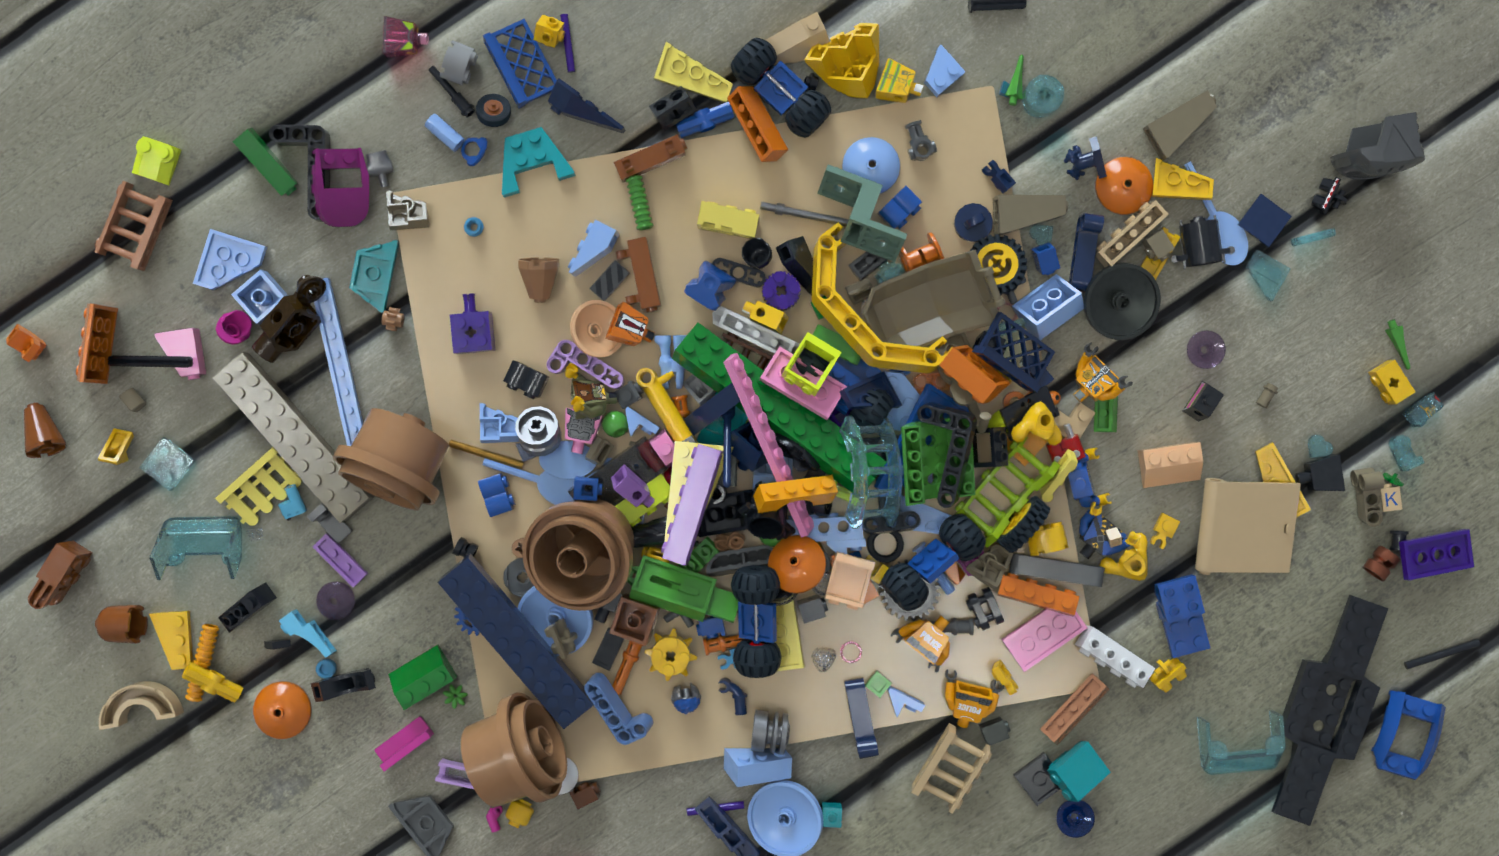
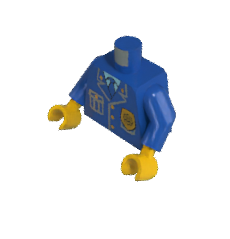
[1068,448,1112,508]

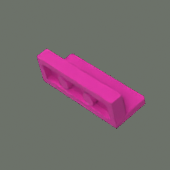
[375,716,434,771]

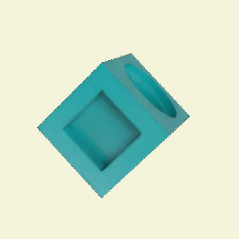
[822,802,842,828]

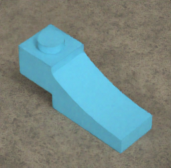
[279,609,337,658]

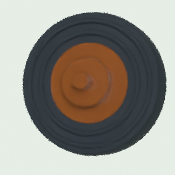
[476,94,511,127]

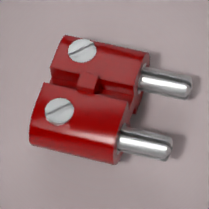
[1046,424,1086,462]

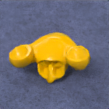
[1011,401,1063,445]
[1099,533,1148,581]

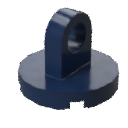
[954,203,993,242]

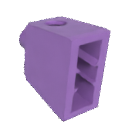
[611,464,655,508]

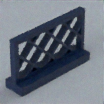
[972,312,1055,393]

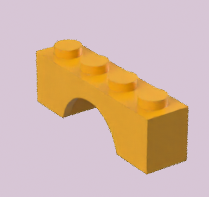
[753,475,838,513]

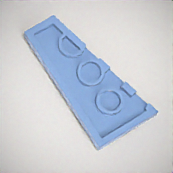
[872,494,952,534]

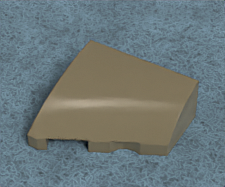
[386,191,429,231]
[966,544,1014,590]

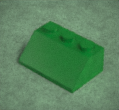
[388,645,458,710]

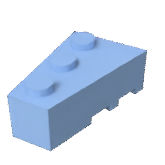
[724,748,792,787]

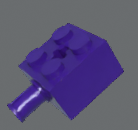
[450,293,496,354]

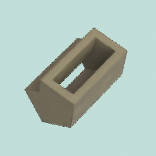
[845,277,873,305]
[585,436,614,466]

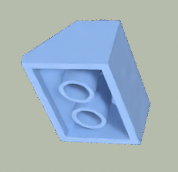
[1012,274,1084,340]

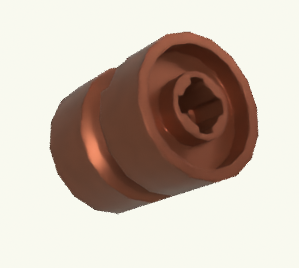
[1363,545,1401,582]

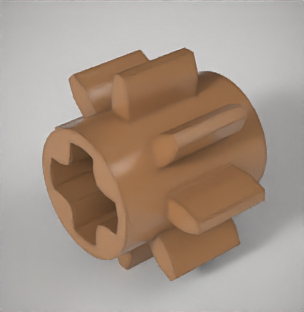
[381,307,404,331]

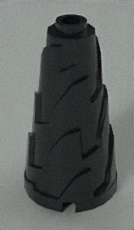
[631,516,699,548]

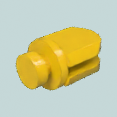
[641,547,670,563]

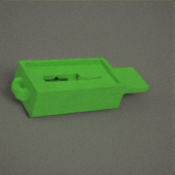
[628,555,738,623]

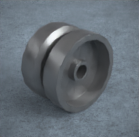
[515,406,561,457]

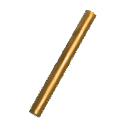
[449,440,524,469]

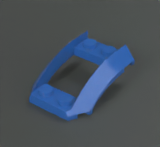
[1371,691,1446,780]

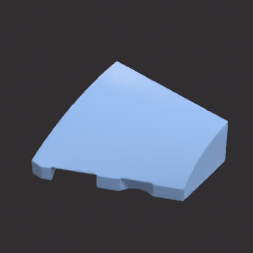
[480,403,519,443]

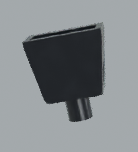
[1295,454,1345,491]

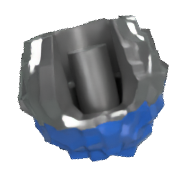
[671,683,701,714]

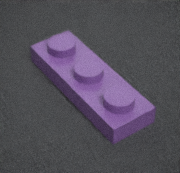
[313,533,368,588]

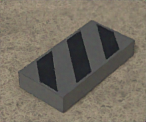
[589,260,630,301]

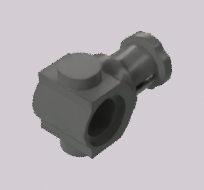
[905,120,937,161]

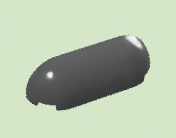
[706,545,773,576]

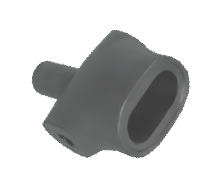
[366,150,393,187]

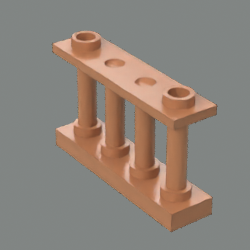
[94,181,173,271]

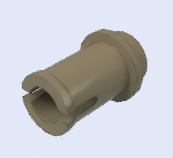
[1256,383,1278,409]

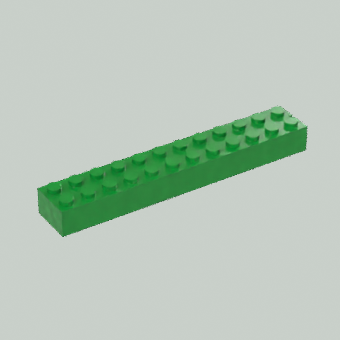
[672,322,887,498]

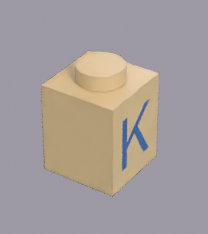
[1381,483,1402,512]

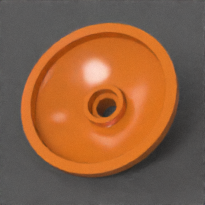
[1095,157,1153,215]
[768,535,826,593]
[253,681,311,739]

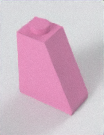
[155,328,206,380]

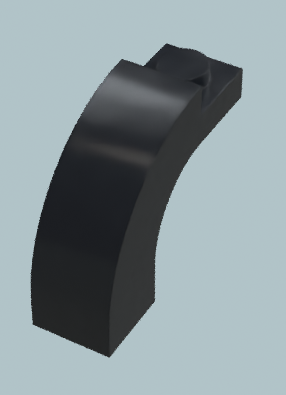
[311,668,376,702]

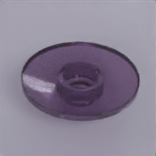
[1187,330,1226,369]
[316,581,355,620]

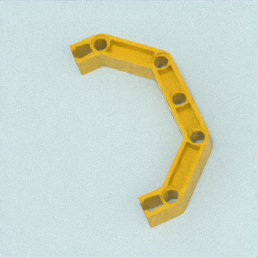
[812,222,953,373]

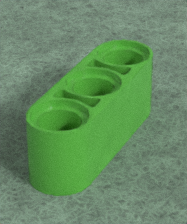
[812,324,861,366]

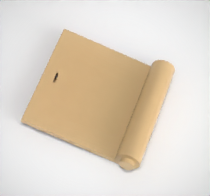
[1195,478,1301,575]

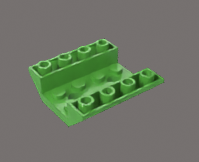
[901,418,975,506]

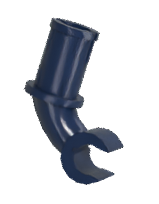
[718,678,747,715]

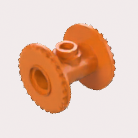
[899,232,944,272]

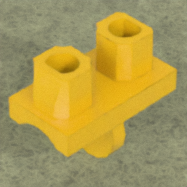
[1149,658,1187,693]

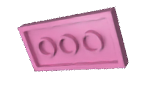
[759,346,847,420]
[1001,609,1087,672]

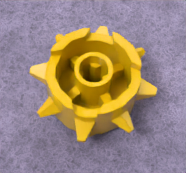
[644,628,697,681]

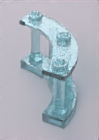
[839,416,904,529]

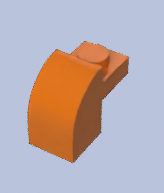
[6,324,47,362]

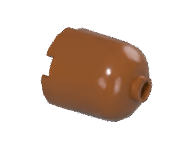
[95,605,148,644]

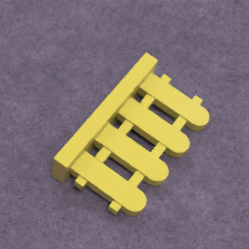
[215,447,302,526]

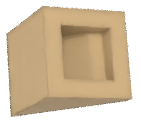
[1105,527,1122,548]

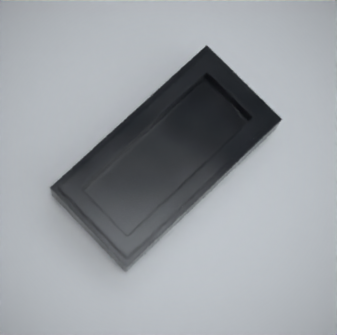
[592,627,624,671]

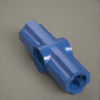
[676,102,735,139]

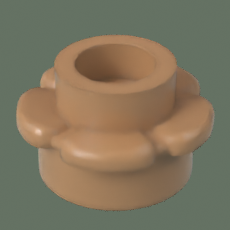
[726,531,745,550]
[714,534,730,551]

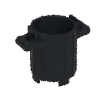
[1171,215,1235,269]
[738,481,796,541]

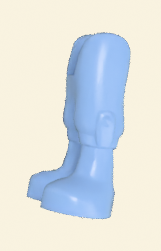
[654,335,687,389]

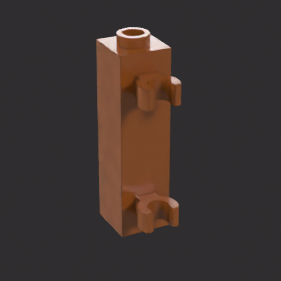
[614,134,688,183]
[616,237,661,313]

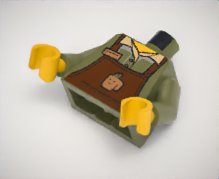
[565,363,617,419]

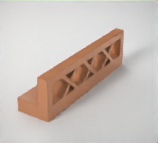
[1040,673,1109,745]

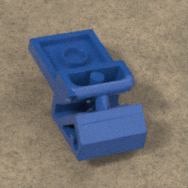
[1155,574,1211,658]

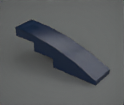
[683,383,740,436]
[694,796,761,856]

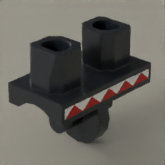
[1311,177,1348,215]

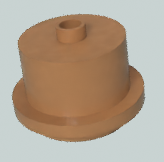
[333,408,449,511]
[522,499,634,611]
[461,692,567,807]

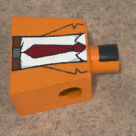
[605,302,655,346]

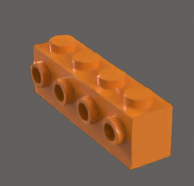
[727,86,788,162]
[997,573,1080,617]

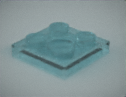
[139,437,196,491]

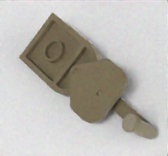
[928,332,992,434]

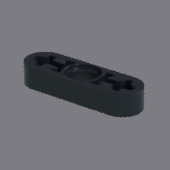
[712,258,766,288]

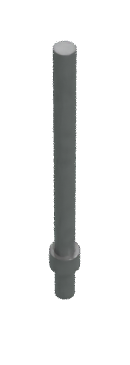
[760,202,849,227]

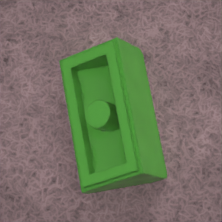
[1094,396,1118,432]

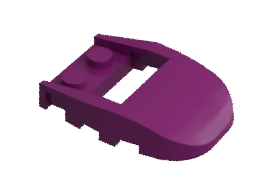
[311,148,369,227]

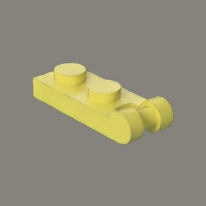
[1039,449,1078,502]

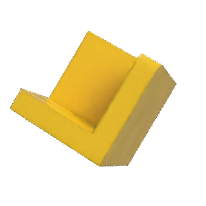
[865,555,889,584]

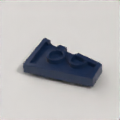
[839,371,902,409]

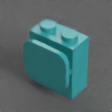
[1047,741,1111,802]

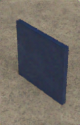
[1237,194,1292,247]

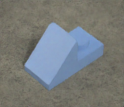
[625,406,660,436]
[826,538,866,554]
[887,686,925,717]

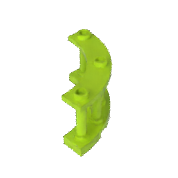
[954,437,1060,548]

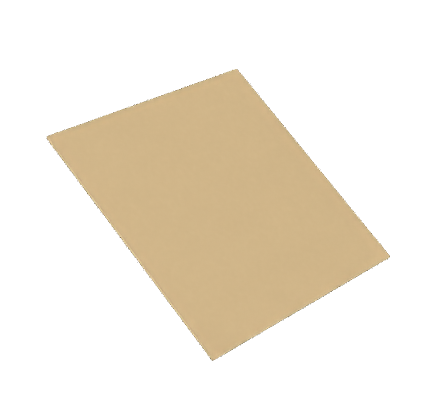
[393,86,1100,782]

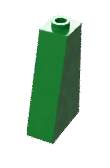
[232,128,298,196]

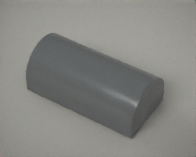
[849,251,888,281]

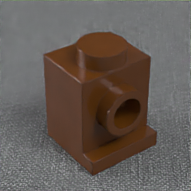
[569,781,601,809]

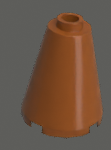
[24,403,66,458]

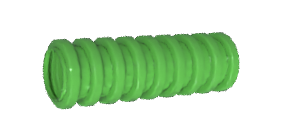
[626,175,653,230]

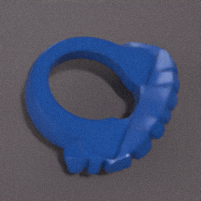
[461,137,488,166]

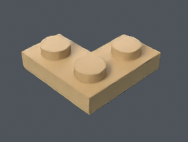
[1054,402,1095,438]

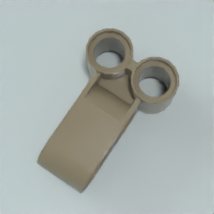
[1350,467,1385,527]

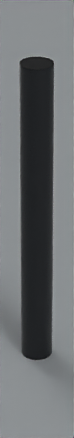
[1404,639,1481,670]

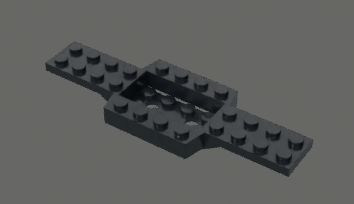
[1272,595,1388,826]

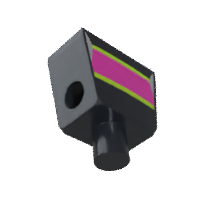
[1182,381,1224,422]

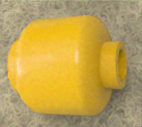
[505,799,534,828]

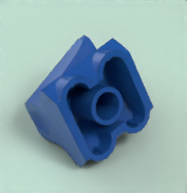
[684,261,736,311]

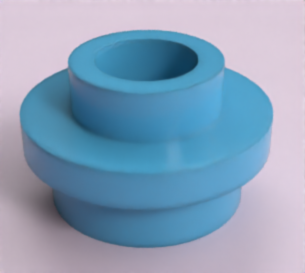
[464,217,484,237]

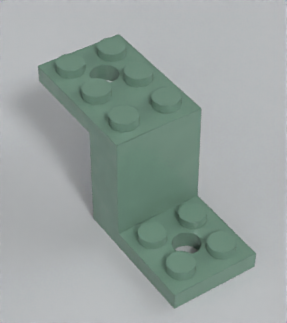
[817,164,907,262]

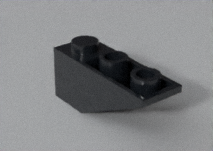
[775,236,813,296]
[218,582,277,633]

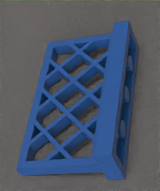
[483,18,557,109]

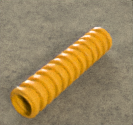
[185,624,220,702]

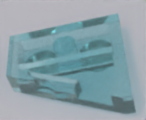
[1246,250,1291,301]

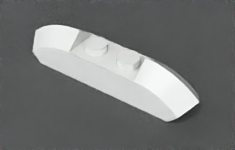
[712,306,800,354]

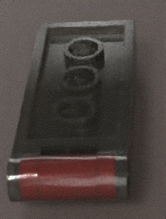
[568,436,668,506]

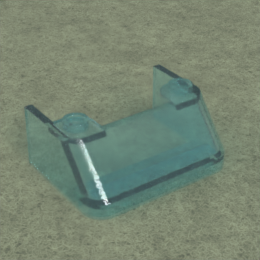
[149,517,242,580]
[1197,710,1286,775]

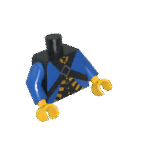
[1079,502,1140,560]

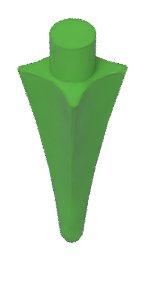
[1005,55,1024,106]
[1385,319,1410,370]

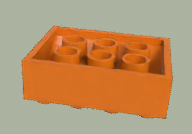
[76,303,118,384]

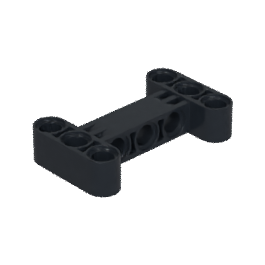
[858,435,920,535]

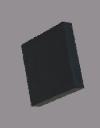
[1013,752,1060,806]

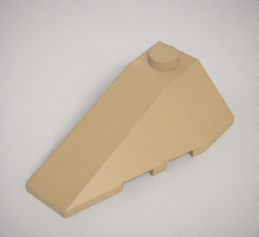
[766,12,830,66]

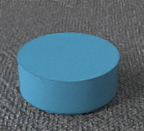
[316,659,337,679]

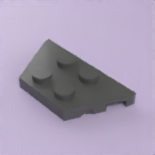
[388,795,454,856]

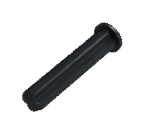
[968,0,1027,13]

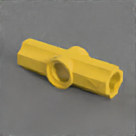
[182,662,243,703]

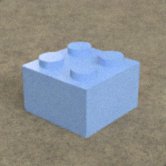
[231,269,288,325]

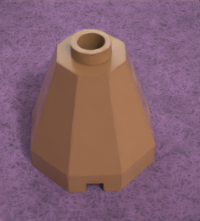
[518,257,559,303]

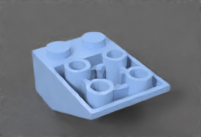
[568,220,619,277]

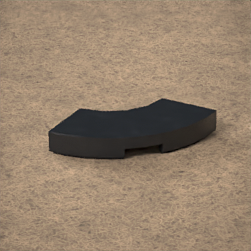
[775,433,821,472]

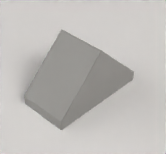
[683,374,715,406]

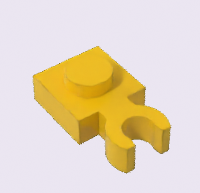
[1150,513,1180,549]
[992,660,1019,696]

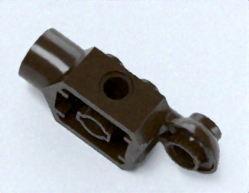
[252,275,326,363]

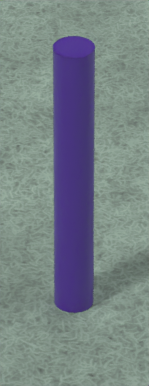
[560,14,575,73]
[687,801,745,816]

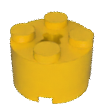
[1027,522,1069,556]

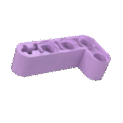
[547,340,625,389]

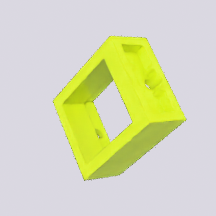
[781,332,842,396]

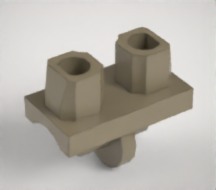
[544,618,578,659]

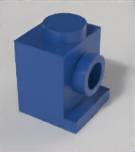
[573,476,602,501]
[696,616,726,638]

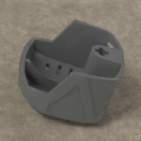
[1330,112,1425,179]

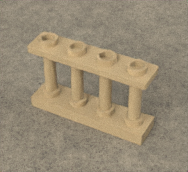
[911,723,992,814]

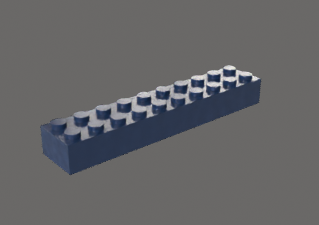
[437,553,594,729]

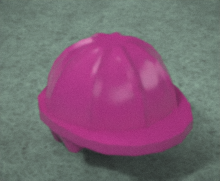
[215,310,252,345]

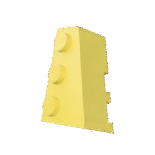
[697,201,759,239]

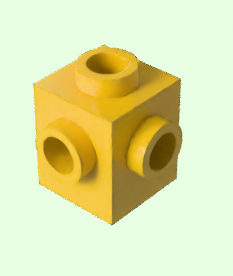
[533,15,565,48]

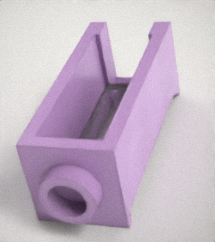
[435,758,474,789]

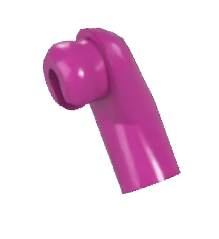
[486,806,503,833]

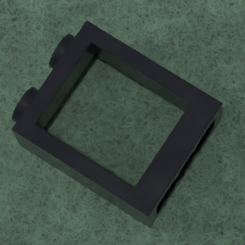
[973,427,1008,468]

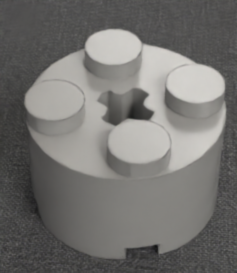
[440,40,478,86]

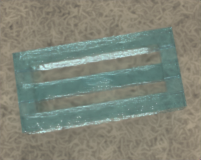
[1291,228,1336,246]

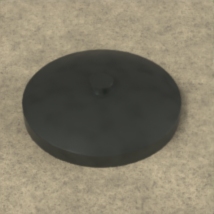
[1084,263,1161,340]

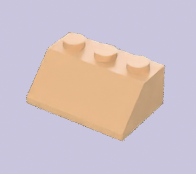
[1137,442,1203,488]

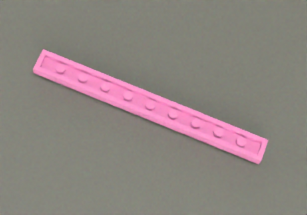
[723,353,814,537]

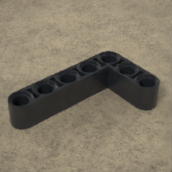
[269,125,330,222]
[917,402,977,508]

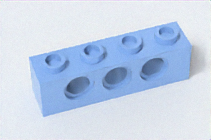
[786,511,864,542]

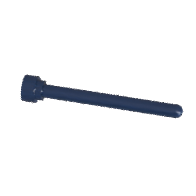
[721,406,735,488]

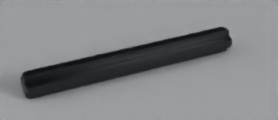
[107,355,193,368]

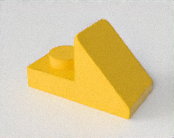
[98,428,134,465]

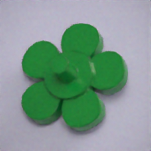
[1383,473,1404,486]

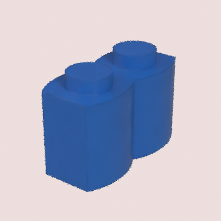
[878,186,922,230]
[478,473,516,517]

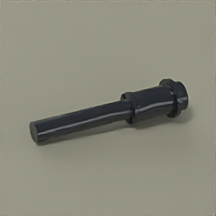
[428,66,475,118]

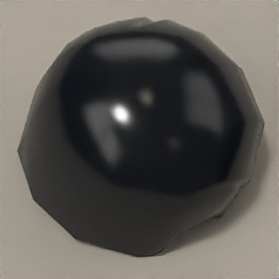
[742,238,772,269]

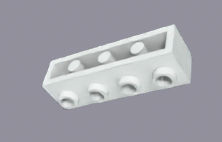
[1074,625,1155,688]

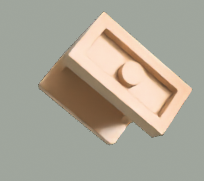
[825,551,875,610]

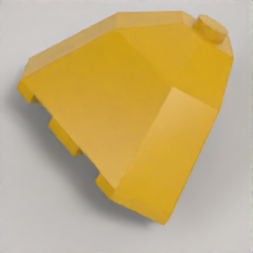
[804,23,879,98]

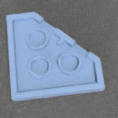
[193,229,267,290]
[879,370,920,431]

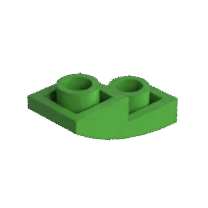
[678,536,720,573]

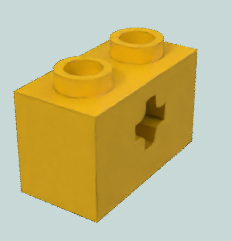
[1368,360,1415,405]

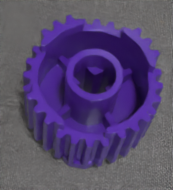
[762,271,801,311]

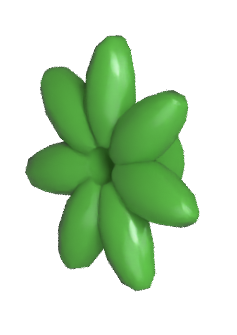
[443,684,468,709]

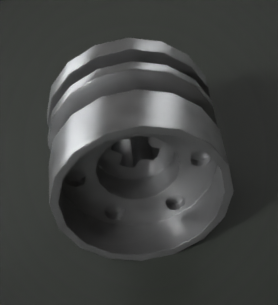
[751,710,790,755]

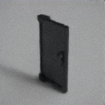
[999,385,1060,441]

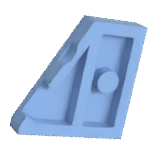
[924,45,965,97]

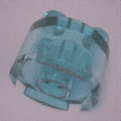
[1022,75,1064,118]

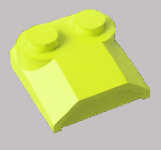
[132,136,181,186]

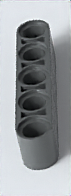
[1009,553,1105,587]

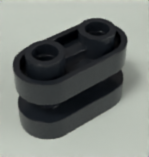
[966,587,1004,631]

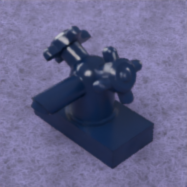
[1064,136,1107,180]

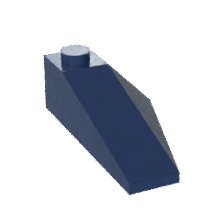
[548,78,626,133]

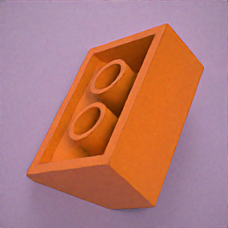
[939,345,1011,404]

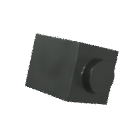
[979,717,1011,745]

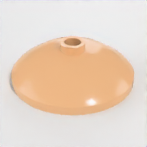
[570,300,622,358]

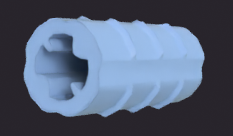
[424,114,465,152]

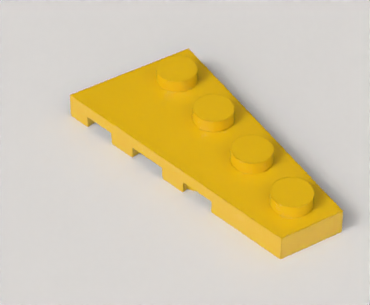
[1255,442,1311,517]

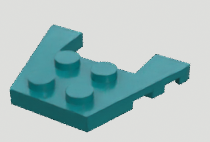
[502,127,576,198]

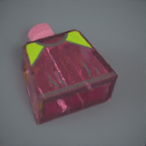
[382,16,429,58]

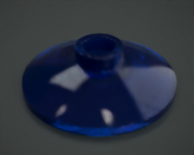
[1056,800,1095,838]

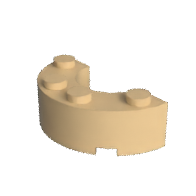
[99,681,184,730]

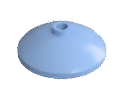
[842,137,900,194]

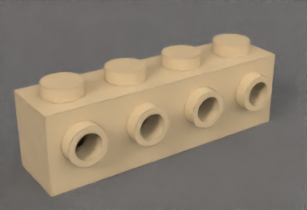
[1095,200,1169,267]

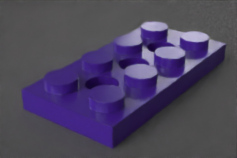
[1399,529,1474,581]

